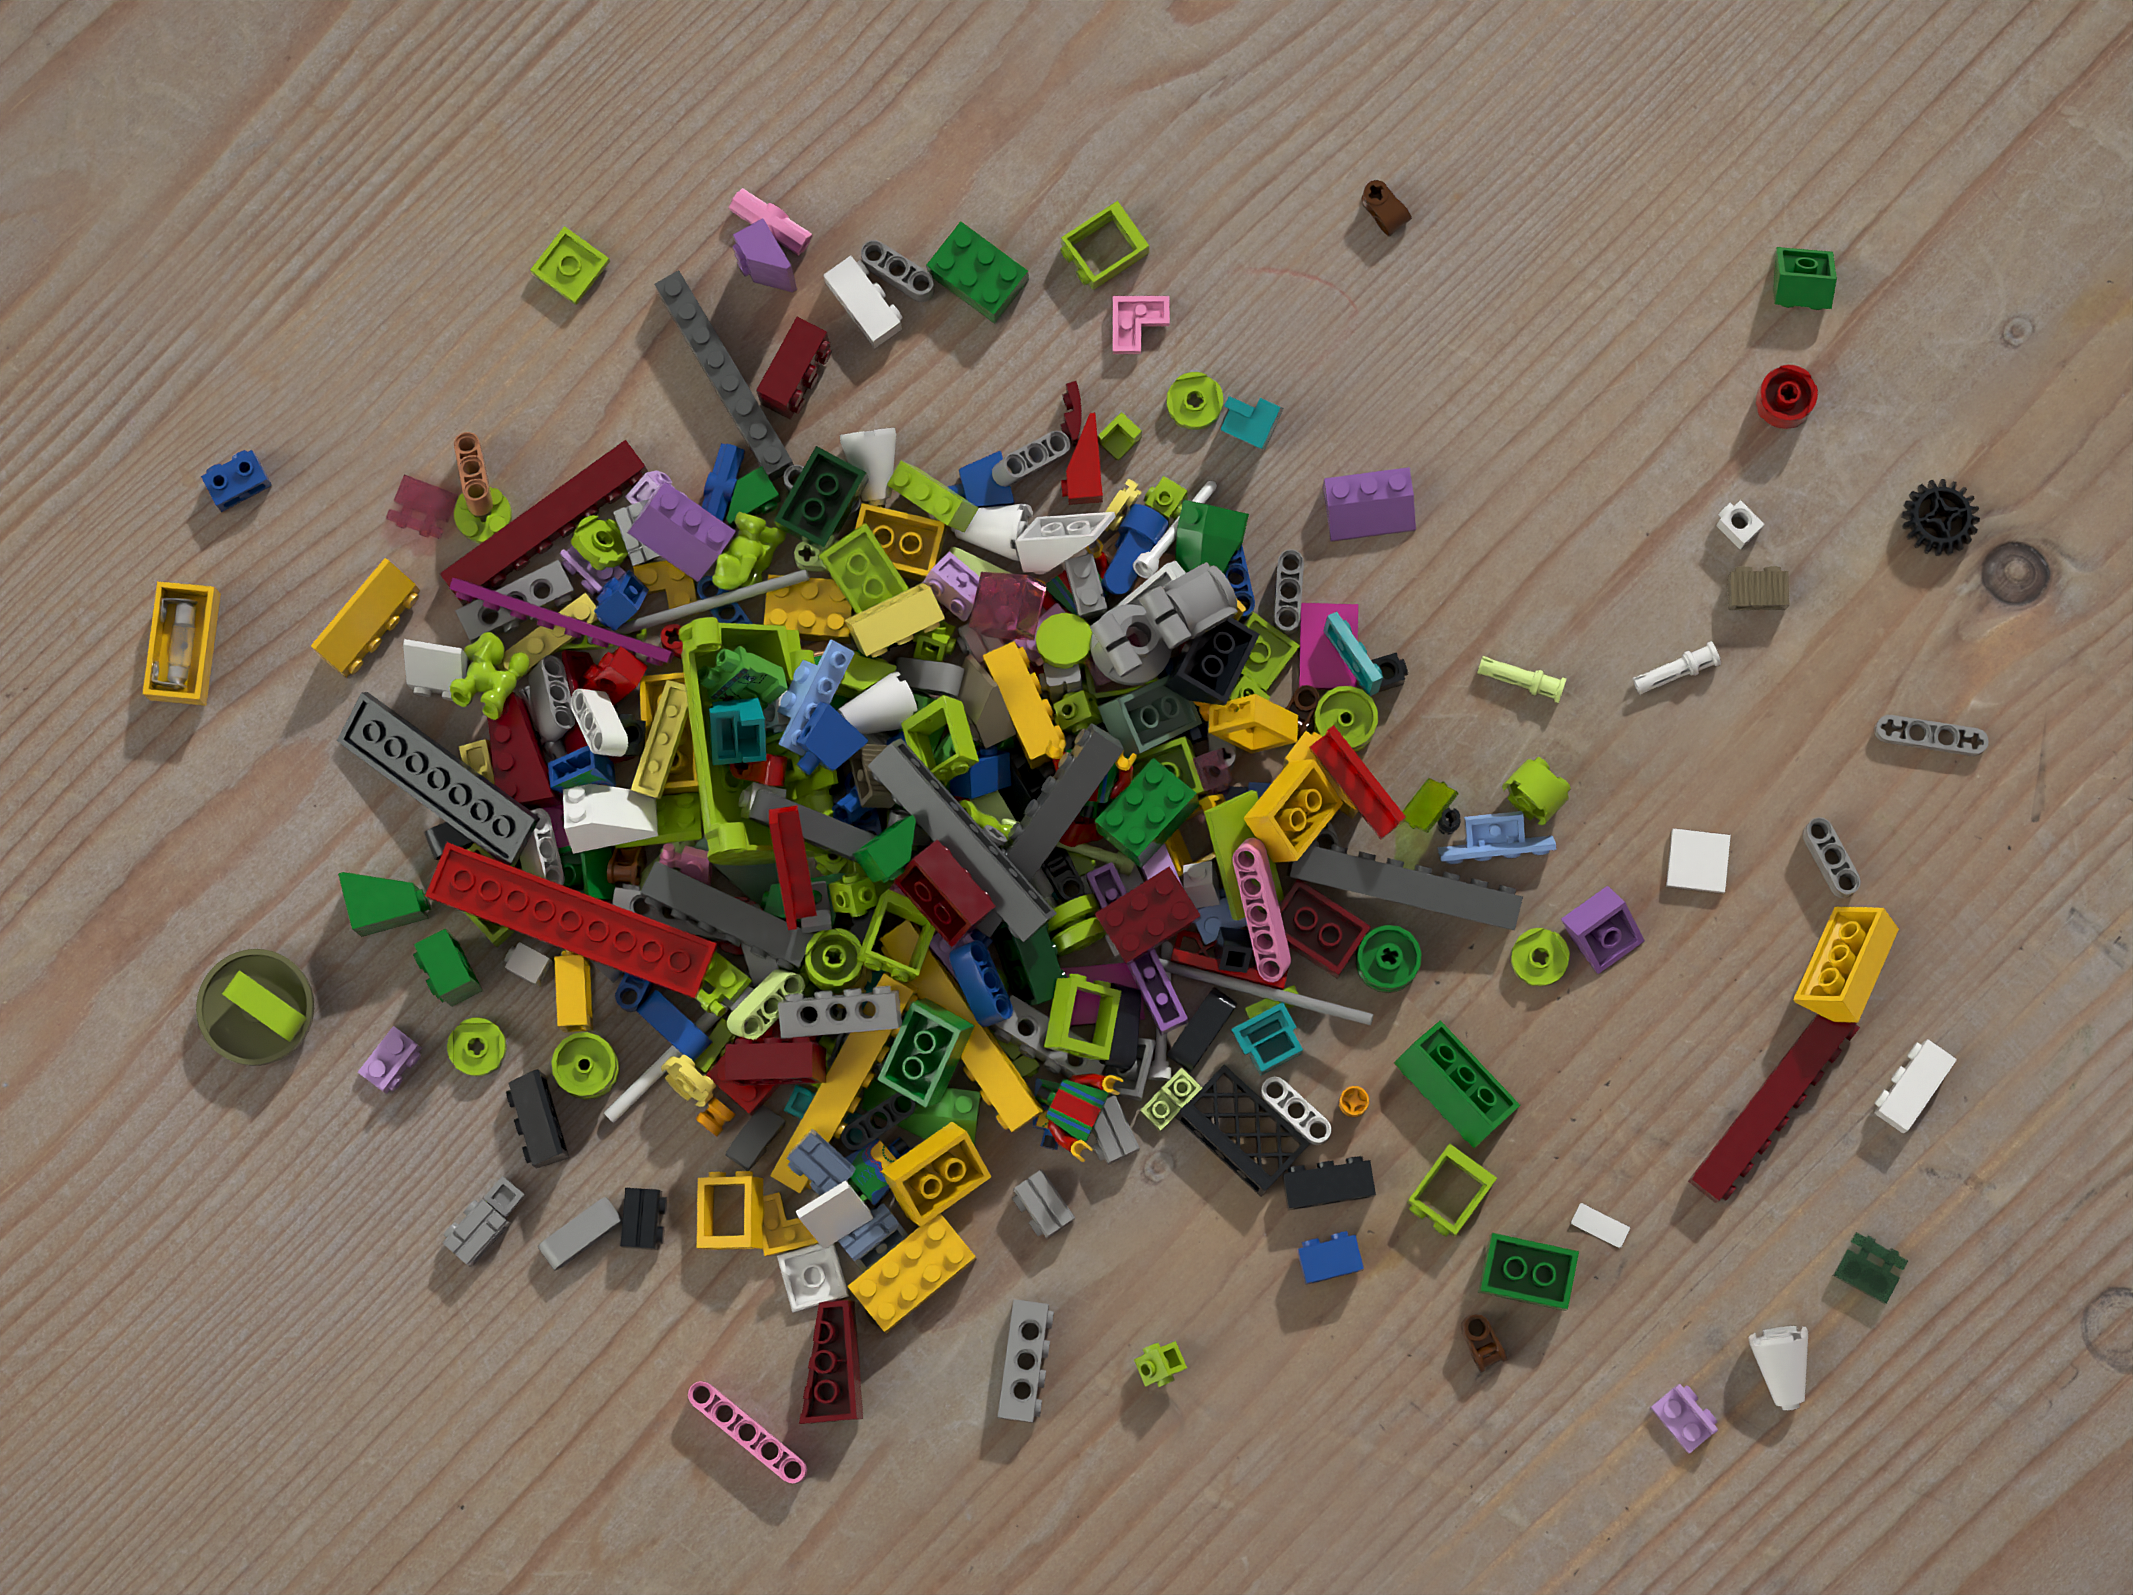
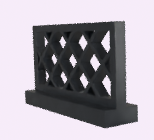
[1175,1064,1310,1197]

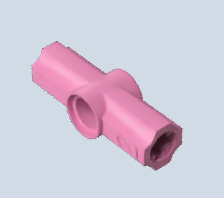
[729,188,813,256]

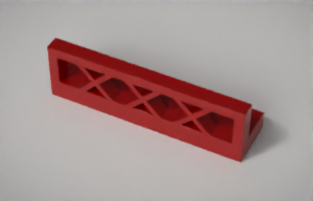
[1309,725,1406,840]
[769,805,817,930]
[1171,930,1292,990]

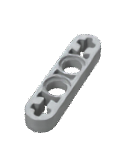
[1874,715,1989,756]

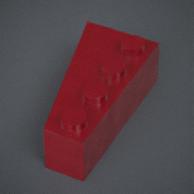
[487,692,563,810]
[799,1300,863,1424]

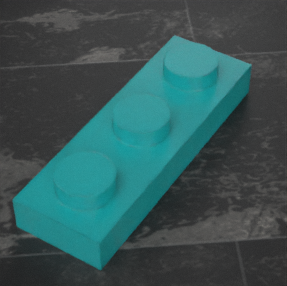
[1323,612,1383,696]

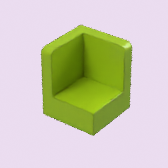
[1098,412,1142,461]

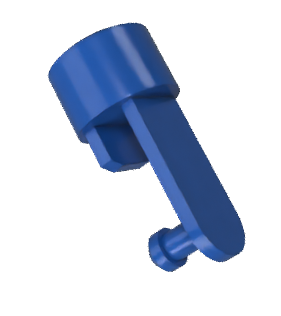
[1101,504,1169,595]

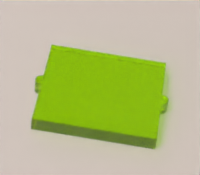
[1402,778,1459,833]

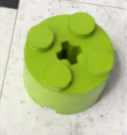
[1502,757,1571,825]
[805,928,863,994]

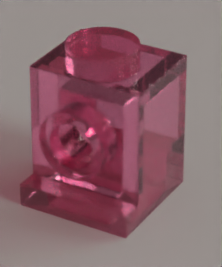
[1193,747,1234,794]

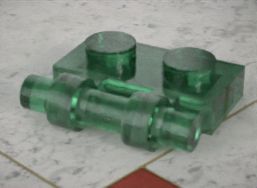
[1832,1232,1908,1304]

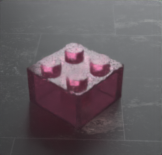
[968,572,1047,641]

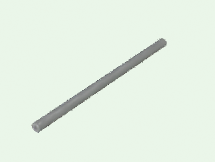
[587,569,809,645]
[1159,958,1374,1025]

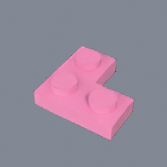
[1113,296,1170,354]

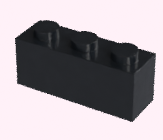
[1282,1156,1376,1210]

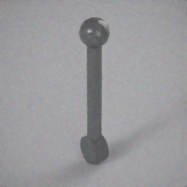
[826,1010,847,1068]

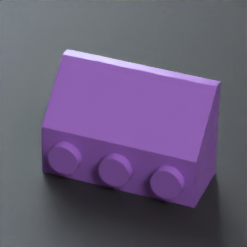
[732,218,797,292]
[1323,467,1416,541]
[627,482,736,582]

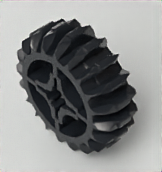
[1901,479,1980,556]

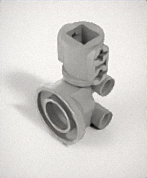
[1090,562,1238,686]

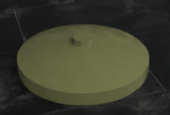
[196,949,314,1066]

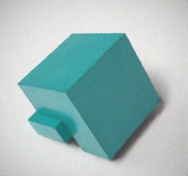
[1220,396,1284,450]
[709,698,767,765]
[1231,1002,1303,1076]

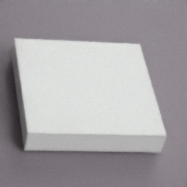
[1666,829,1731,894]
[796,1181,874,1249]
[777,1243,849,1313]

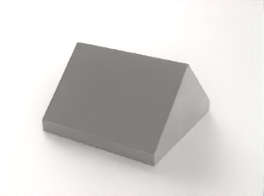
[1101,1038,1156,1102]

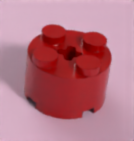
[1756,365,1818,429]

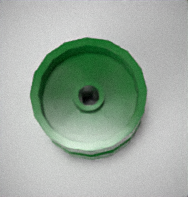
[1355,925,1422,993]

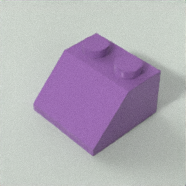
[1561,886,1645,974]

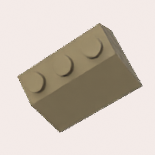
[953,654,1017,749]

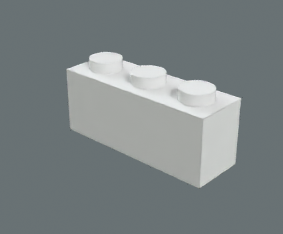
[823,256,903,349]
[1874,1039,1957,1133]

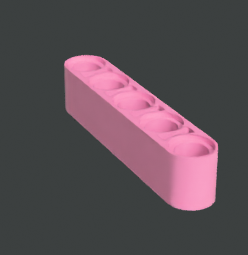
[1233,838,1291,982]
[688,1381,808,1484]

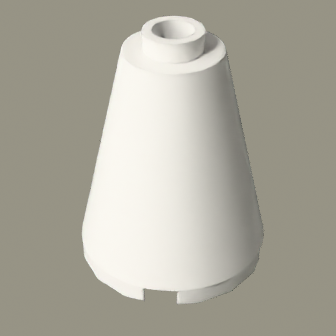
[840,428,897,506]
[951,504,1033,561]
[837,672,918,735]
[1749,1326,1808,1410]

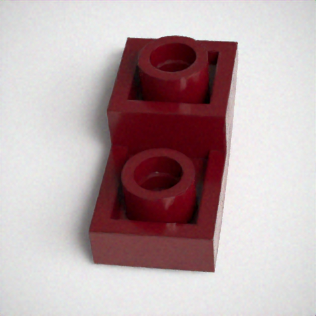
[1060,381,1082,447]

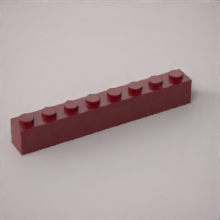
[439,439,648,606]
[1688,1014,1861,1203]

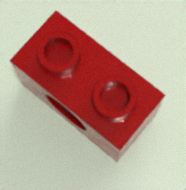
[582,646,648,706]

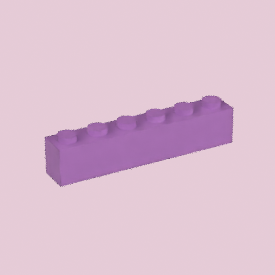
[1086,862,1188,1036]

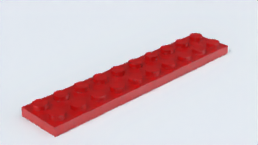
[425,842,718,999]

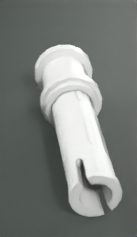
[1633,641,1721,695]

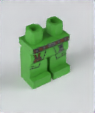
[697,646,788,711]

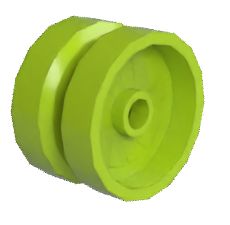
[1313,686,1378,753]
[1047,893,1107,958]
[551,1032,620,1100]

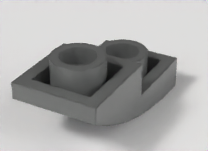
[725,1104,786,1171]

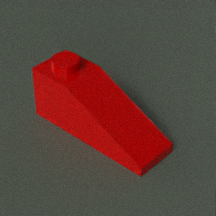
[1061,412,1103,505]

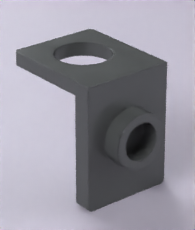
[801,881,832,933]

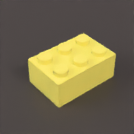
[845,583,945,658]

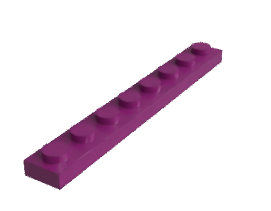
[449,578,675,667]

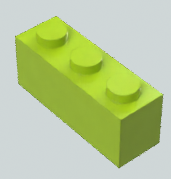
[887,460,979,533]

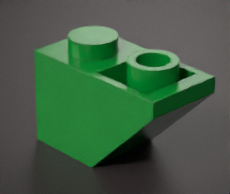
[727,466,781,529]

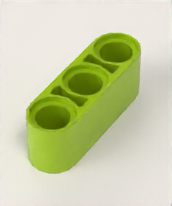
[222,970,307,1042]

